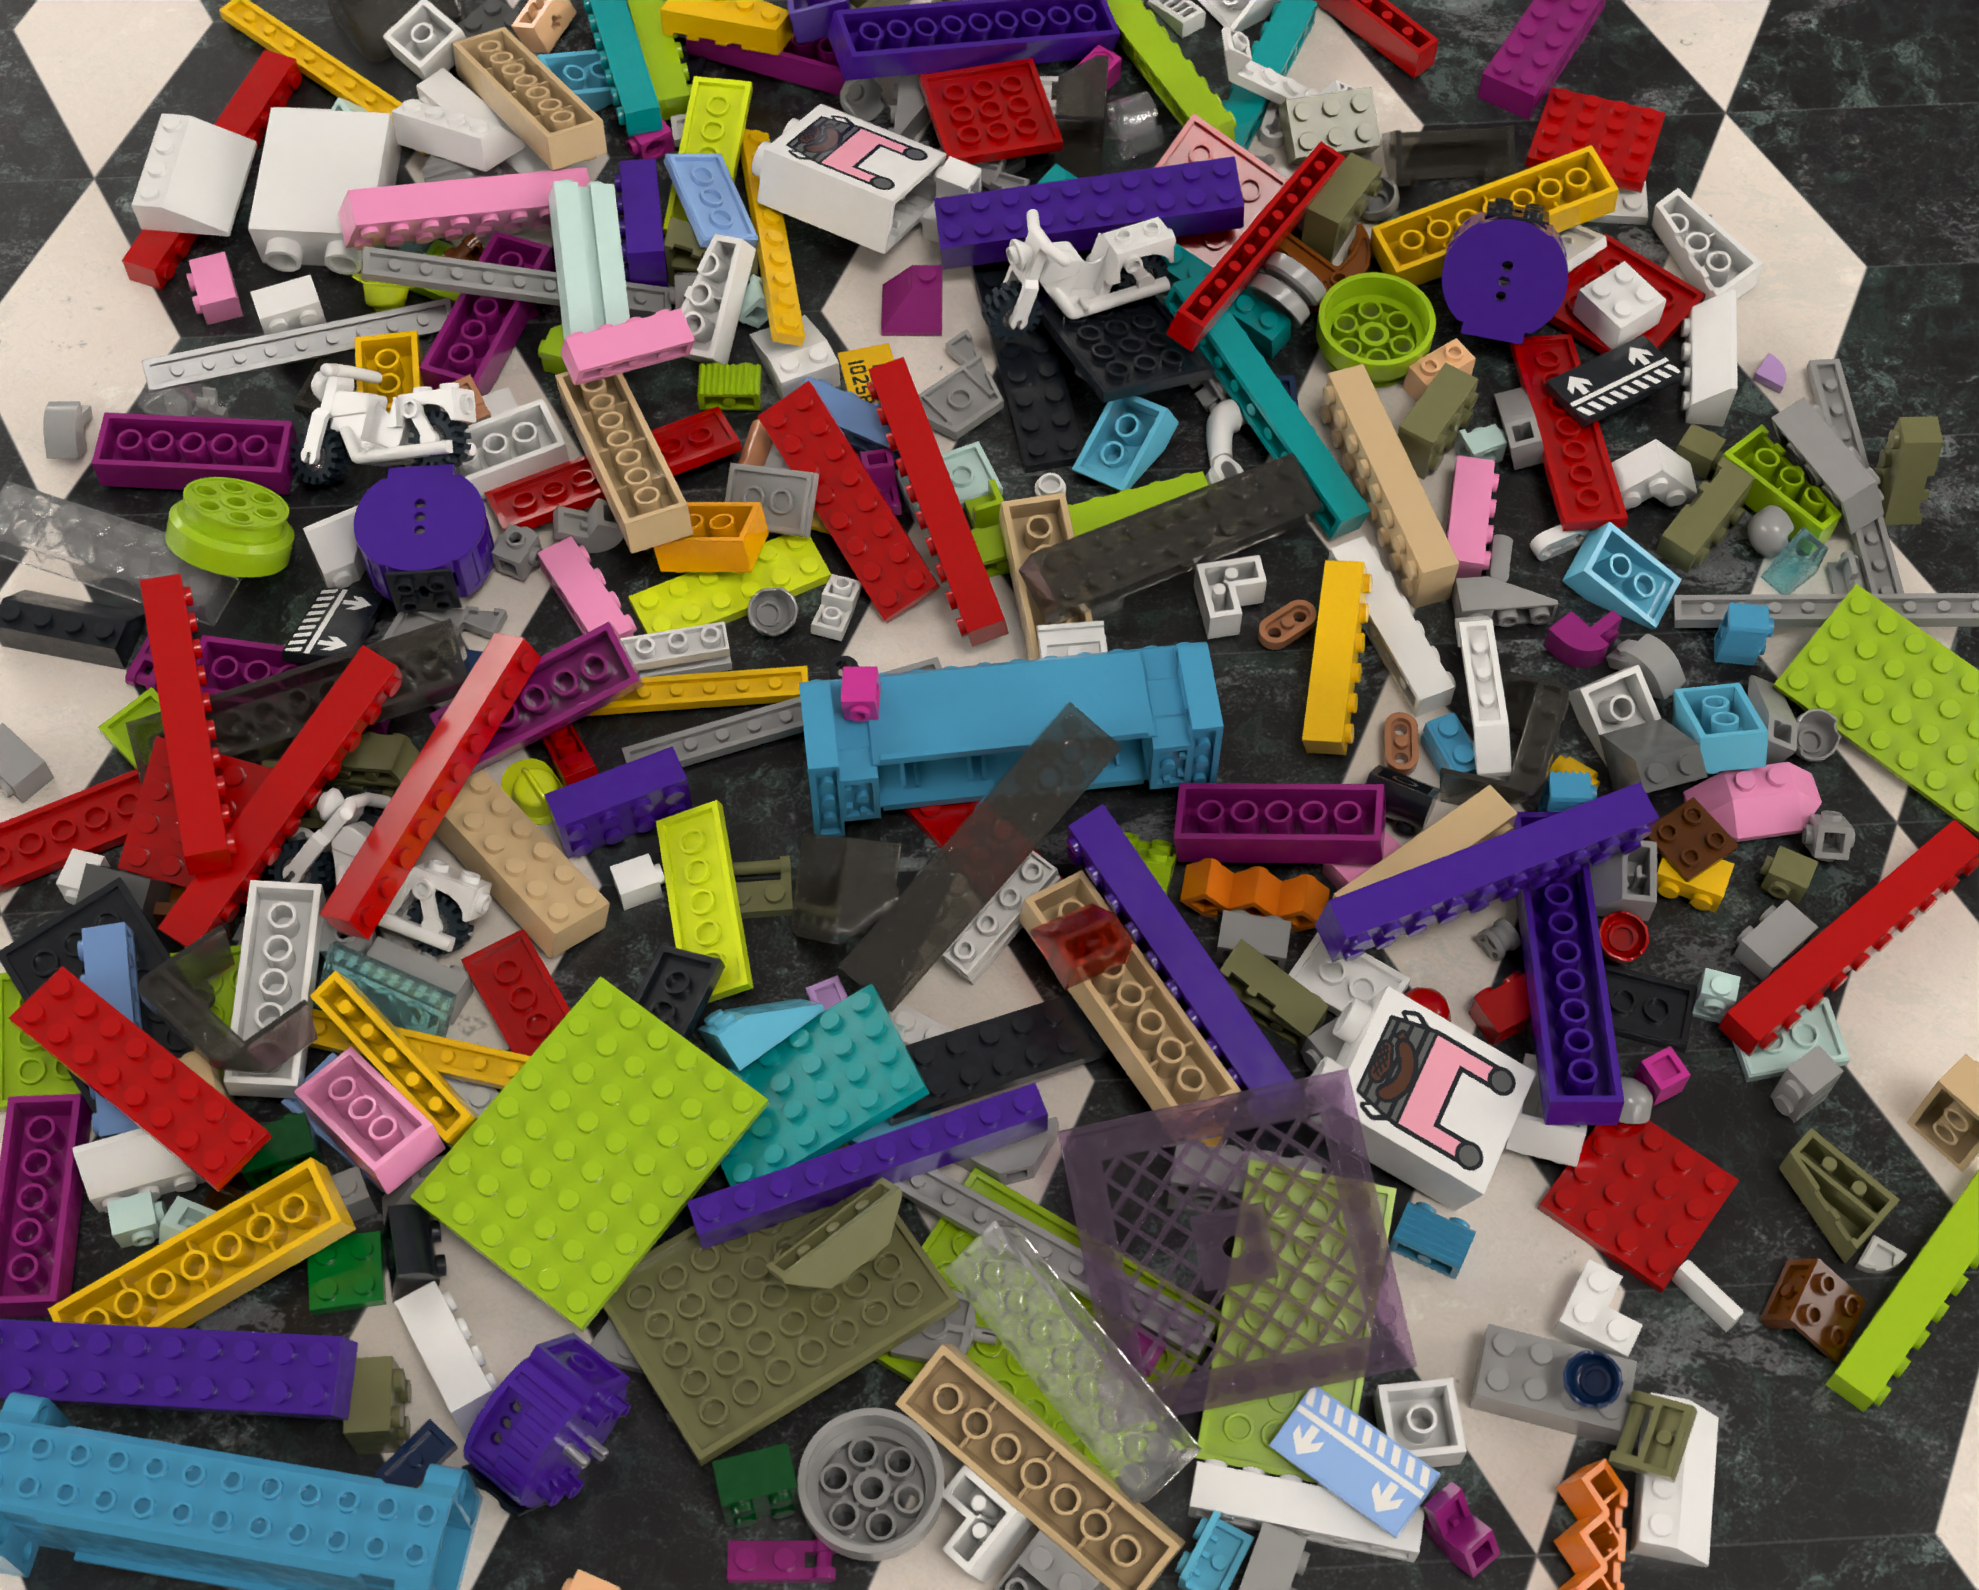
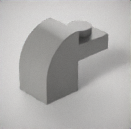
[43,401,93,459]
[553,498,624,553]
[1606,634,1686,700]

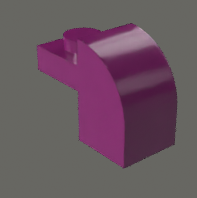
[860,448,902,515]
[1543,610,1622,668]
[1423,1481,1501,1578]

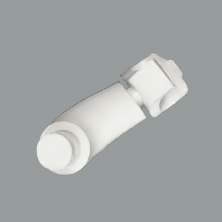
[1205,399,1249,497]

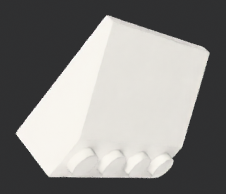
[132,113,257,237]

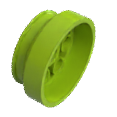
[1316,272,1436,388]
[165,477,295,577]

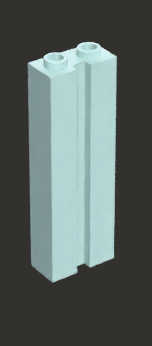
[548,180,630,340]

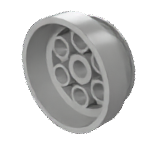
[798,1408,945,1561]

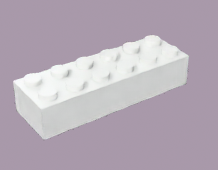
[224,880,326,1098]

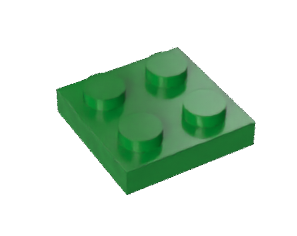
[307,1231,386,1315]

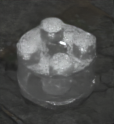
[1106,91,1164,161]

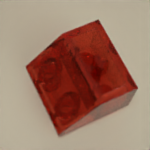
[1030,903,1133,990]

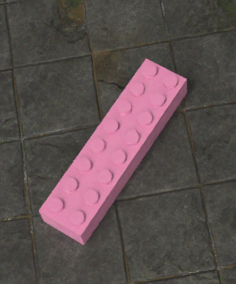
[338,167,590,250]

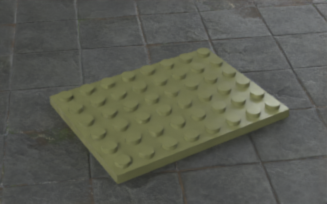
[603,1143,960,1466]

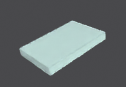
[896,441,1003,525]
[1733,997,1850,1082]

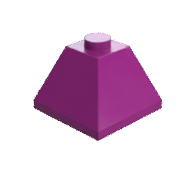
[881,265,943,336]

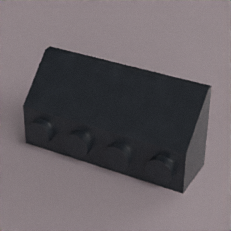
[0,590,146,670]

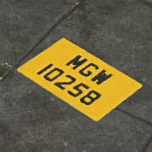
[837,343,894,404]

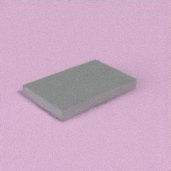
[725,463,819,538]

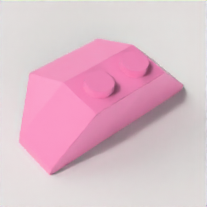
[1682,762,1822,842]

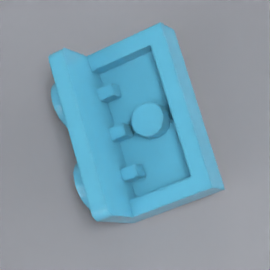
[1175,1510,1254,1590]

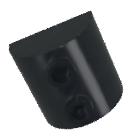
[1365,765,1441,835]
[383,1204,447,1303]

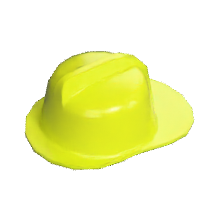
[352,273,414,312]
[501,758,563,825]

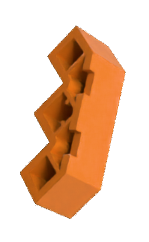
[1180,858,1330,932]
[1554,1458,1628,1590]

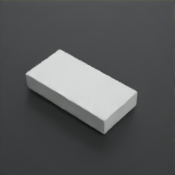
[1671,1259,1744,1332]

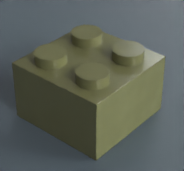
[343,1356,412,1455]

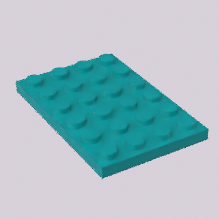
[720,983,930,1187]

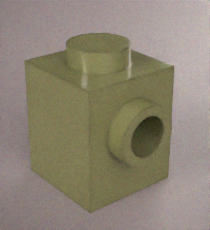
[1675,423,1726,479]
[1759,846,1818,904]

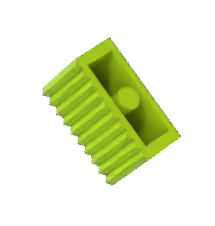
[697,362,763,411]

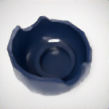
[1563,1349,1623,1409]

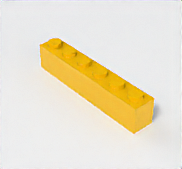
[1302,560,1373,755]
[310,970,479,1146]

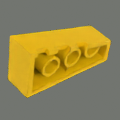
[660,0,793,55]

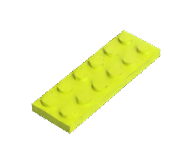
[663,76,753,235]
[628,534,831,634]
[656,800,754,1003]

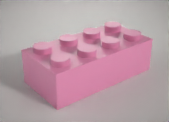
[293,1047,446,1195]

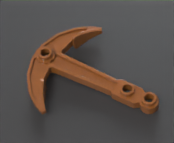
[1275,224,1372,312]

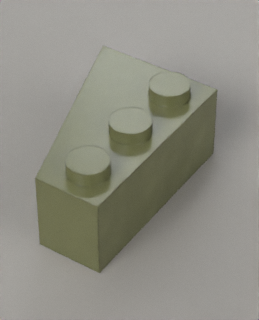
[1301,153,1383,263]
[664,217,761,285]
[1872,416,1943,525]
[1655,457,1755,573]
[326,731,420,798]
[1219,939,1329,1050]
[1779,1128,1900,1264]

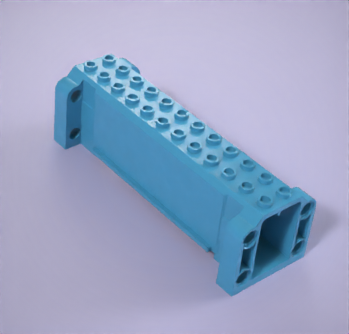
[799,641,1224,839]
[0,1392,483,1590]

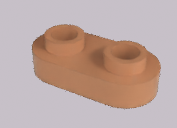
[1258,600,1317,650]
[1383,712,1419,775]

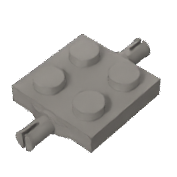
[890,1290,998,1364]

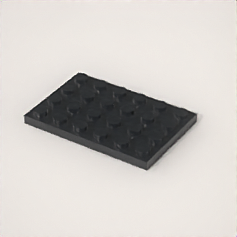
[1036,276,1215,403]
[0,877,228,1113]

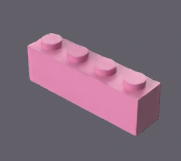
[561,308,695,386]
[1446,455,1499,579]
[537,536,637,638]

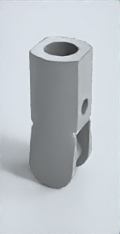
[1486,534,1513,582]

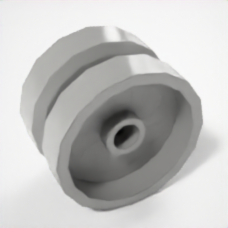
[1247,251,1326,328]

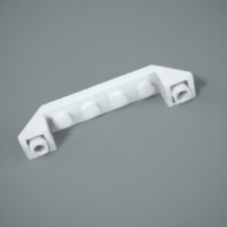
[1222,26,1355,105]
[1454,616,1512,778]

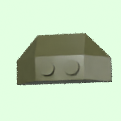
[765,1177,903,1289]

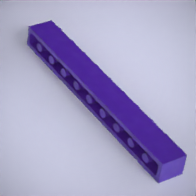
[687,1083,1048,1250]

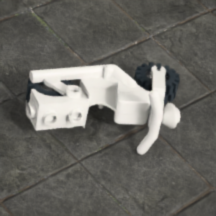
[981,209,1176,341]
[290,363,476,485]
[268,788,492,956]

